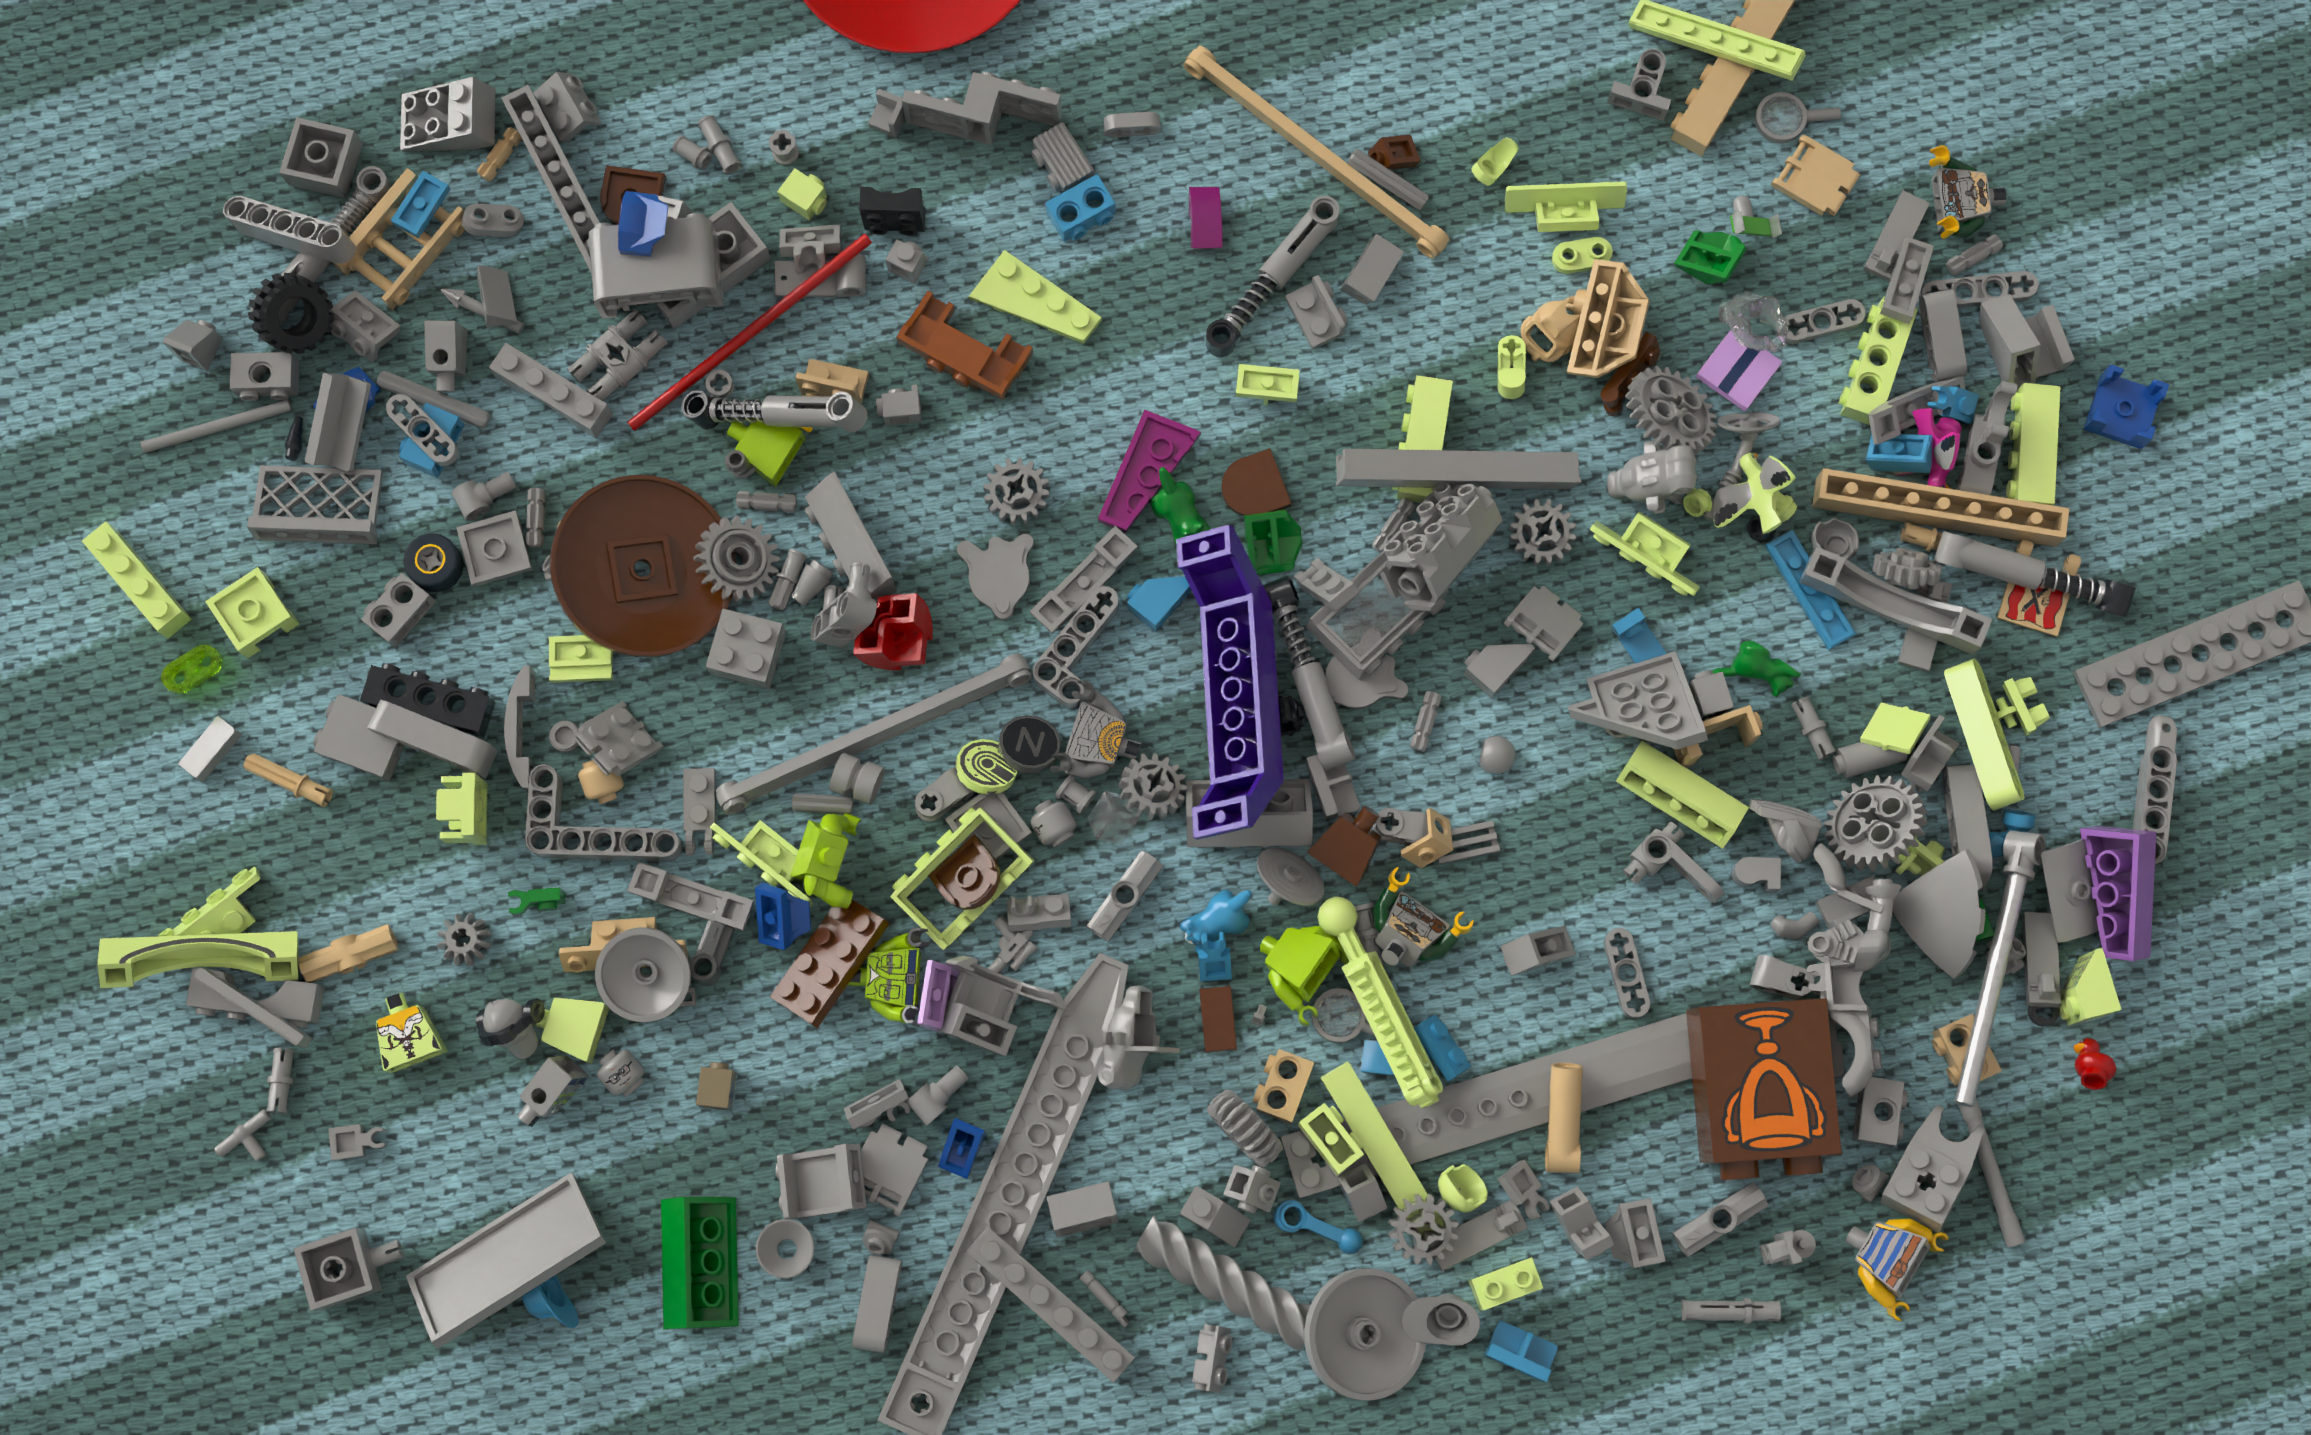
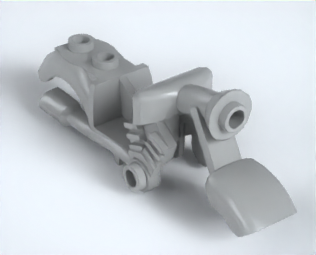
[1807,843,1901,1098]

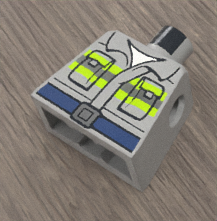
[518,1056,589,1127]

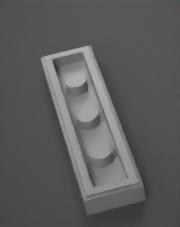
[194,967,313,1048]

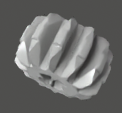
[437,913,492,966]

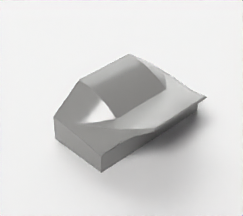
[1605,1198,1666,1268]

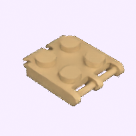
[1771,135,1860,216]

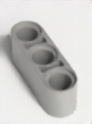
[1919,289,1967,382]
[852,1255,902,1353]

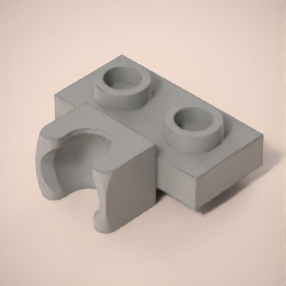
[779,225,841,274]

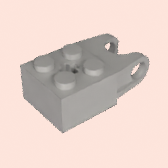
[1880,1105,1985,1233]

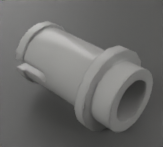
[672,135,712,169]

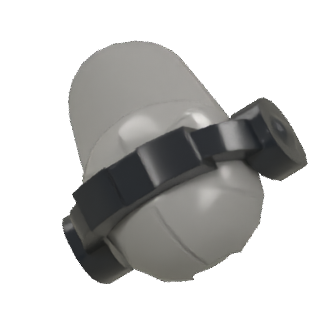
[476,999,545,1059]

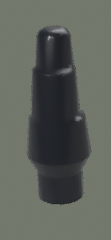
[285,416,303,461]

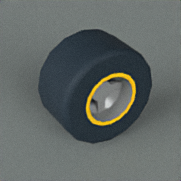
[403,533,464,592]

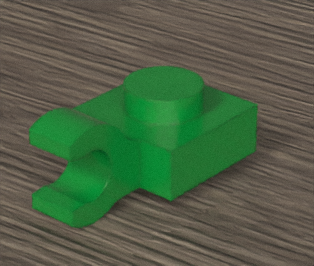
[508,887,566,915]

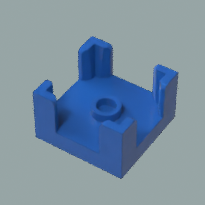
[2083,364,2169,449]

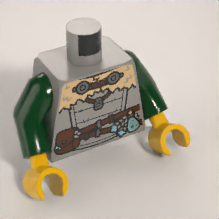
[1929,145,2006,239]
[1373,867,1474,967]

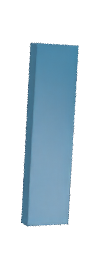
[1765,529,1856,651]

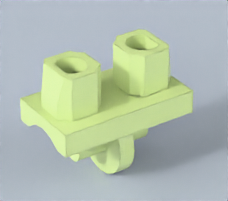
[1996,677,2050,736]
[1895,837,1945,876]

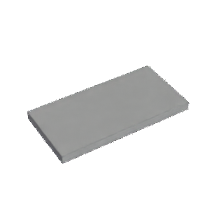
[406,1172,606,1349]

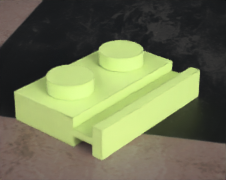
[549,635,613,683]

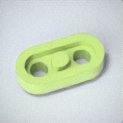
[1552,237,1613,274]

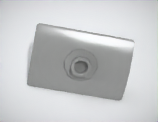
[2040,838,2099,943]

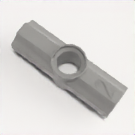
[1086,850,1164,942]
[1672,1182,1769,1257]

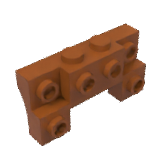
[896,291,1033,400]

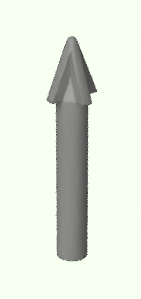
[441,289,525,334]

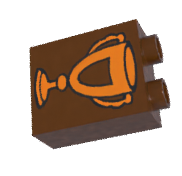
[1686,998,1842,1180]

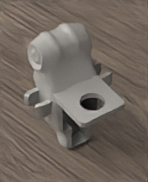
[1607,441,1697,514]
[1098,985,1180,1090]

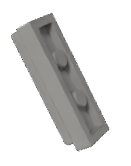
[305,373,371,472]

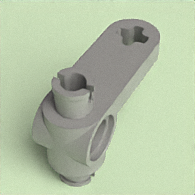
[1623,822,1725,903]

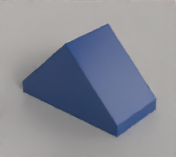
[938,1118,987,1179]

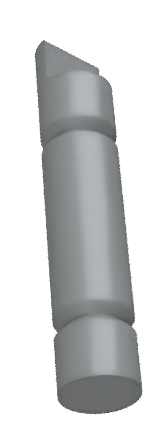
[1079,1270,1130,1328]

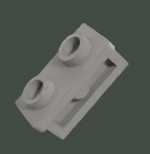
[533,72,601,143]

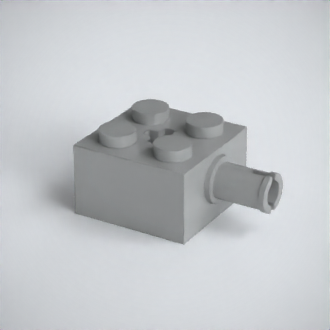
[293,1228,404,1311]

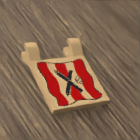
[1997,540,2081,637]

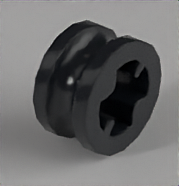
[2028,1006,2060,1026]

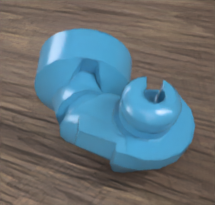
[1989,809,2036,859]

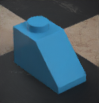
[1127,576,1192,632]

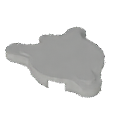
[957,534,1034,620]
[1325,628,1408,710]

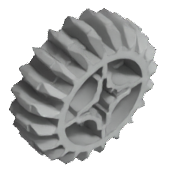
[1207,1089,1283,1168]

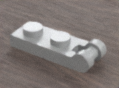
[1293,558,1359,611]

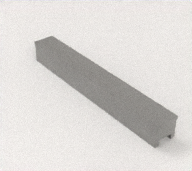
[1336,449,1581,489]

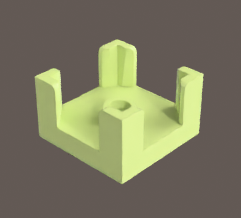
[205,567,299,658]

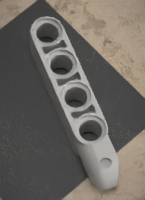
[2133,715,2177,865]

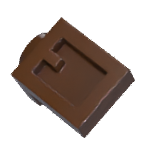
[1368,135,1421,169]

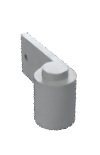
[774,254,867,297]

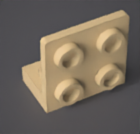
[795,358,869,404]

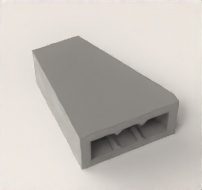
[1979,294,2041,390]

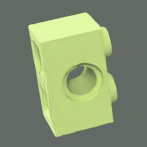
[1469,1257,1543,1311]

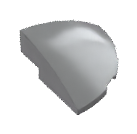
[1893,849,1985,979]

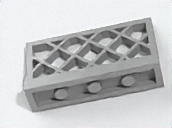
[247,465,383,544]

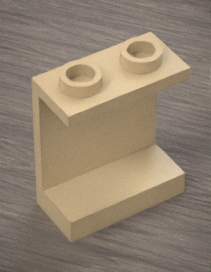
[1673,705,1763,768]

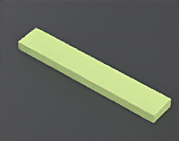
[1628,0,1806,81]
[1320,1061,1444,1236]

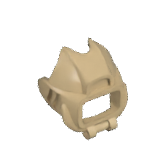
[1520,300,1580,362]

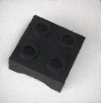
[859,187,926,236]

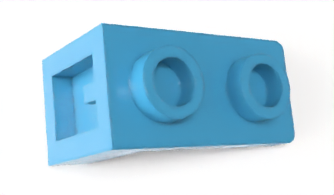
[1612,608,1667,663]

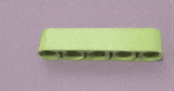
[1944,658,2025,811]

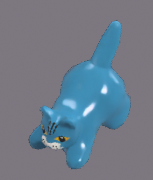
[1180,890,1252,953]

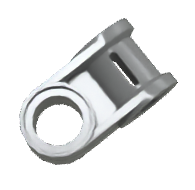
[915,767,975,822]
[1373,808,1428,846]
[1749,955,1815,1000]

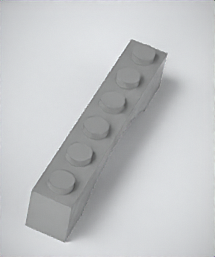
[1799,547,1992,655]
[967,1227,1135,1383]

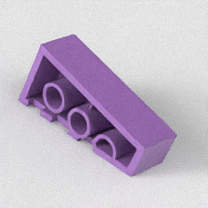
[2080,826,2156,961]

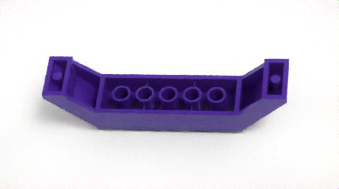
[1176,525,1284,840]

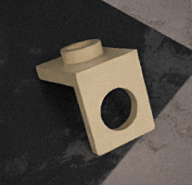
[1401,808,1453,868]

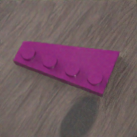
[1098,409,1201,533]

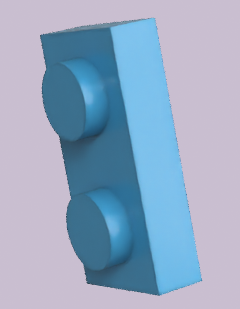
[391,171,451,238]
[1414,1014,1472,1082]

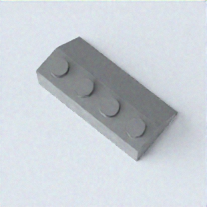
[654,202,771,329]
[804,472,897,602]
[1186,779,1313,848]

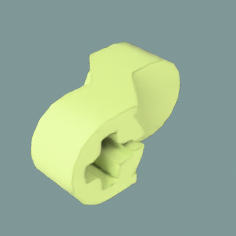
[1498,335,1526,399]

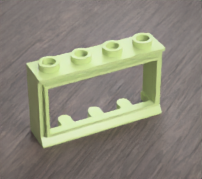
[890,807,1035,950]

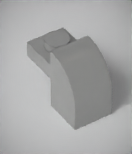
[1549,1186,1614,1261]

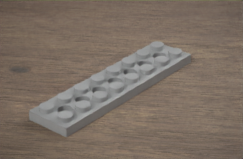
[2073,580,2311,728]

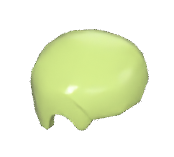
[1438,1164,1488,1213]

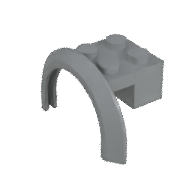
[937,956,1067,1056]

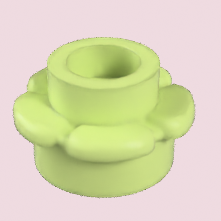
[1683,488,1712,517]

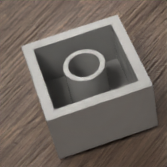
[279,117,363,199]
[706,609,786,690]

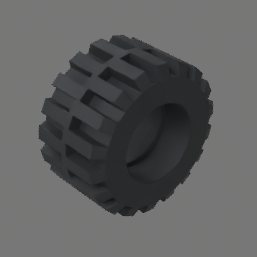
[248,272,334,354]

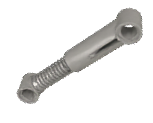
[250,166,392,328]

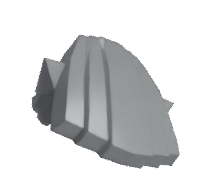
[1749,799,1822,863]

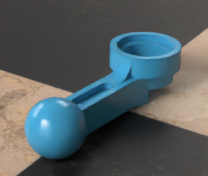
[1273,1200,1363,1254]

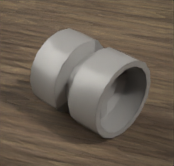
[829,752,885,805]

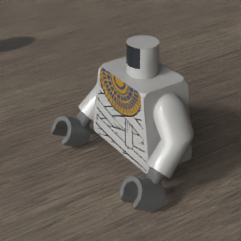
[1050,680,1141,779]

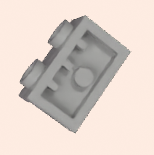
[1285,275,1348,350]
[328,290,401,362]

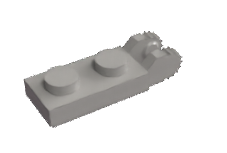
[683,768,716,856]

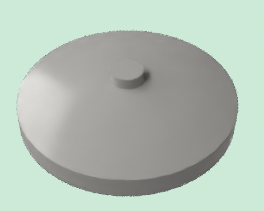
[1304,1268,1426,1401]

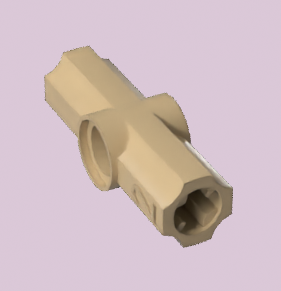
[298,924,399,983]

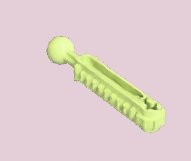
[1317,896,1443,1108]

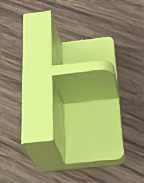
[1236,364,1300,405]

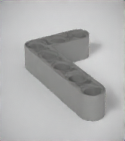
[525,764,683,861]

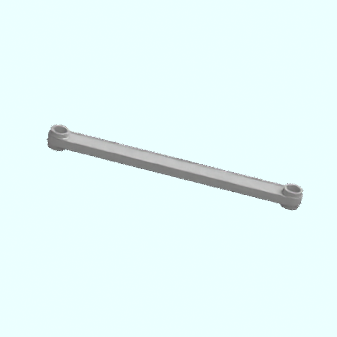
[716,653,1032,815]

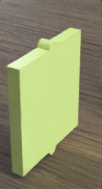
[1860,703,1930,754]

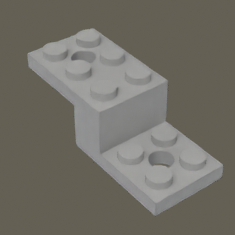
[902,72,1062,145]

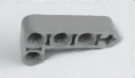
[1033,586,1119,709]
[367,700,498,780]
[1942,765,1993,891]

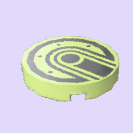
[956,739,1018,794]

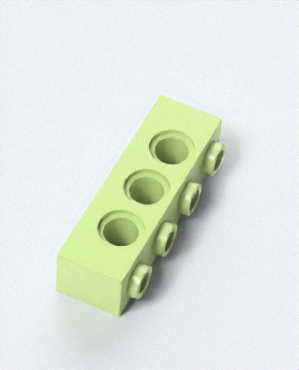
[1838,297,1918,425]

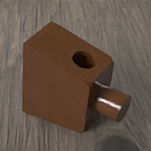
[1307,806,1381,886]

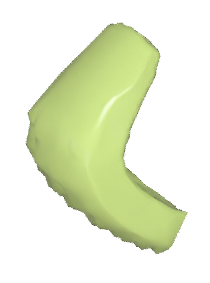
[1472,137,1519,186]

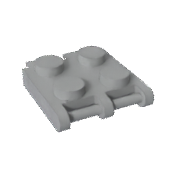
[1503,585,1584,661]
[574,701,664,777]
[861,1123,929,1217]

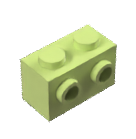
[1298,1103,1364,1176]

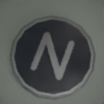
[998,715,1061,774]

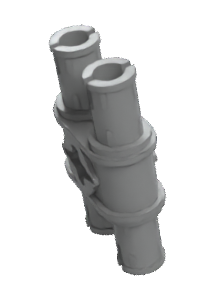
[567,308,668,401]

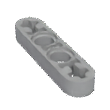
[1919,271,2039,308]

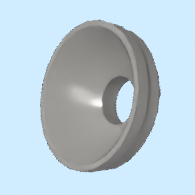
[756,1219,815,1279]

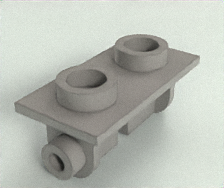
[1192,1324,1232,1393]

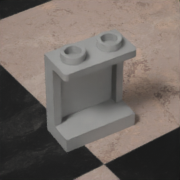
[313,694,405,782]
[776,1144,867,1219]

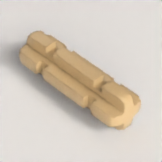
[477,127,522,182]

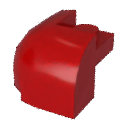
[853,593,933,670]

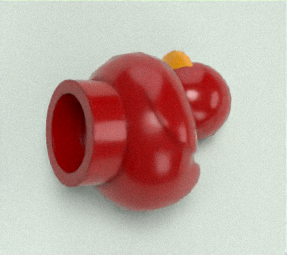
[2073,1038,2117,1090]

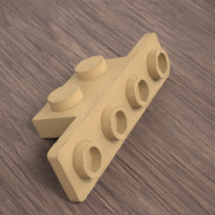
[559,917,689,972]

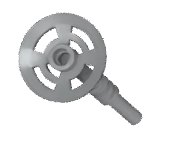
[1703,412,1780,522]

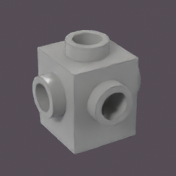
[1223,1165,1281,1214]

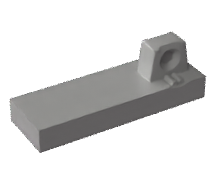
[1863,190,1930,282]
[1880,236,1934,324]
[1897,580,1952,672]
[2022,912,2061,1008]
[1429,1200,1528,1271]

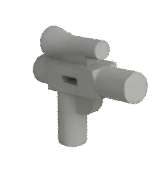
[988,916,1038,974]

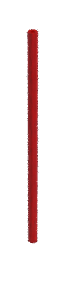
[627,234,872,431]

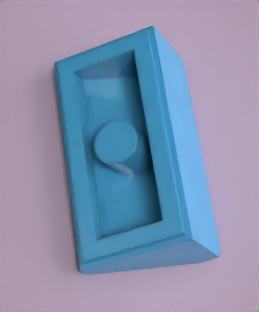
[1866,434,1933,473]

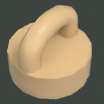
[1564,289,1587,315]

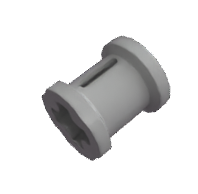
[769,130,799,165]
[1055,775,1096,814]

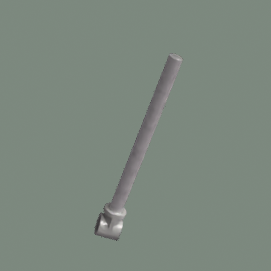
[1954,830,2046,1107]

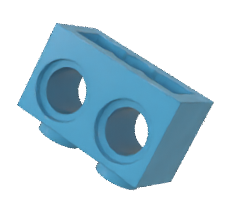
[1045,174,1116,242]

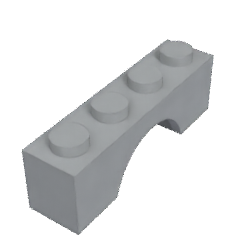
[489,343,613,439]
[186,968,325,1029]

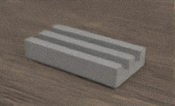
[1437,820,1500,865]

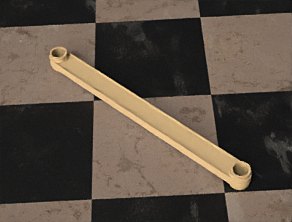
[1183,46,1450,259]

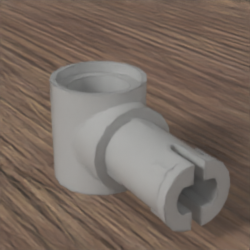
[451,471,516,521]
[906,1066,968,1126]

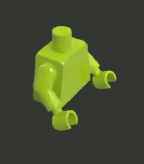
[1260,926,1349,1026]

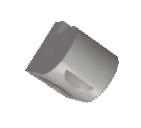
[1731,857,1781,893]

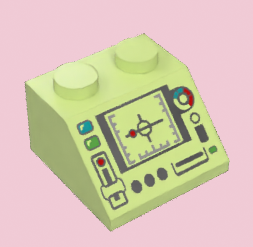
[2059,948,2122,1026]

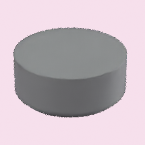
[549,721,579,753]

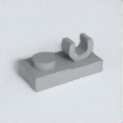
[1007,894,1072,932]
[843,1079,910,1130]

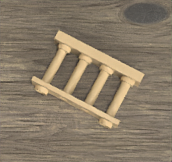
[332,168,465,310]

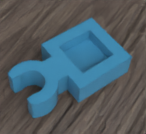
[1927,386,1979,424]
[1198,932,1232,982]

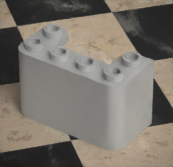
[589,213,724,319]

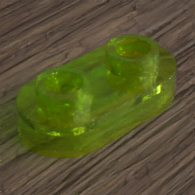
[161,644,222,694]

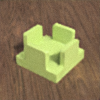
[436,773,488,845]

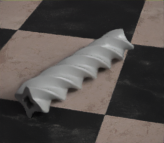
[1134,1215,1311,1351]

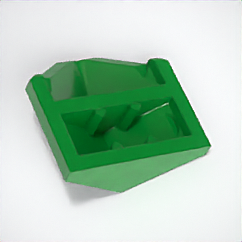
[1674,230,1747,284]
[1244,510,1302,575]

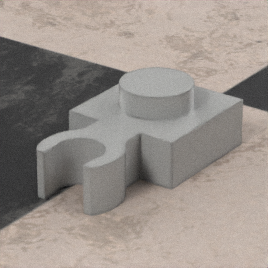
[328,1124,388,1161]
[1497,1160,1550,1220]

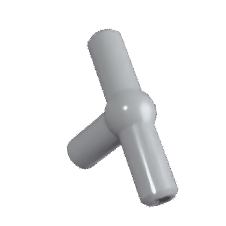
[214,1109,271,1161]

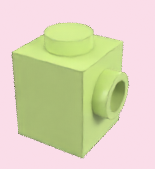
[777,168,827,221]

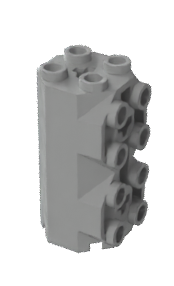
[1380,483,1503,611]

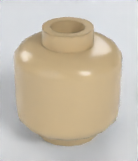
[578,760,624,804]

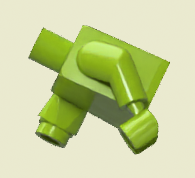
[790,813,862,909]

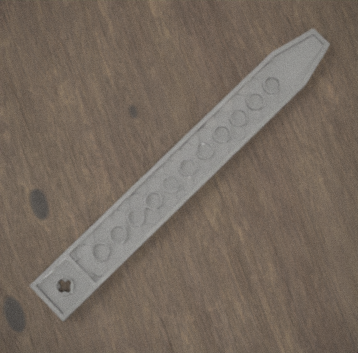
[877,953,1129,1435]
[1280,1013,1692,1199]

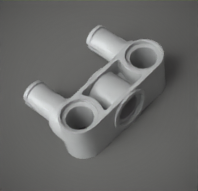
[810,562,877,648]

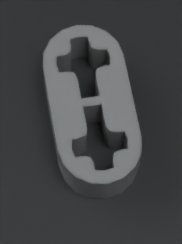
[1103,112,1161,138]

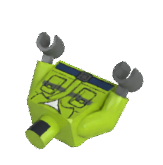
[848,928,929,1027]

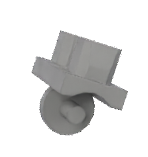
[1759,1230,1816,1266]

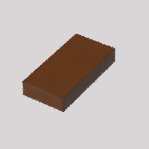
[1199,986,1237,1053]

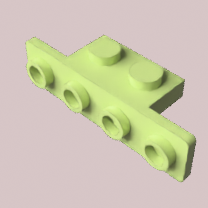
[1505,182,1627,232]
[1590,512,1700,596]
[710,820,813,907]
[158,867,261,936]

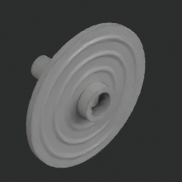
[1257,848,1324,906]

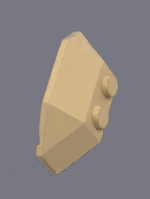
[1567,259,1650,378]

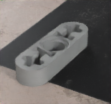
[1778,299,1866,344]
[386,394,459,466]
[1604,928,1650,1019]

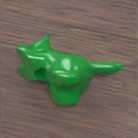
[1151,467,1211,545]
[1712,641,1801,698]

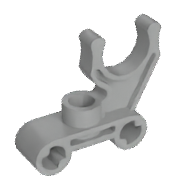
[1956,381,2018,495]

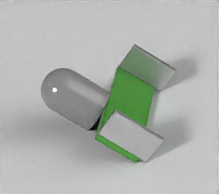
[1730,195,1782,238]

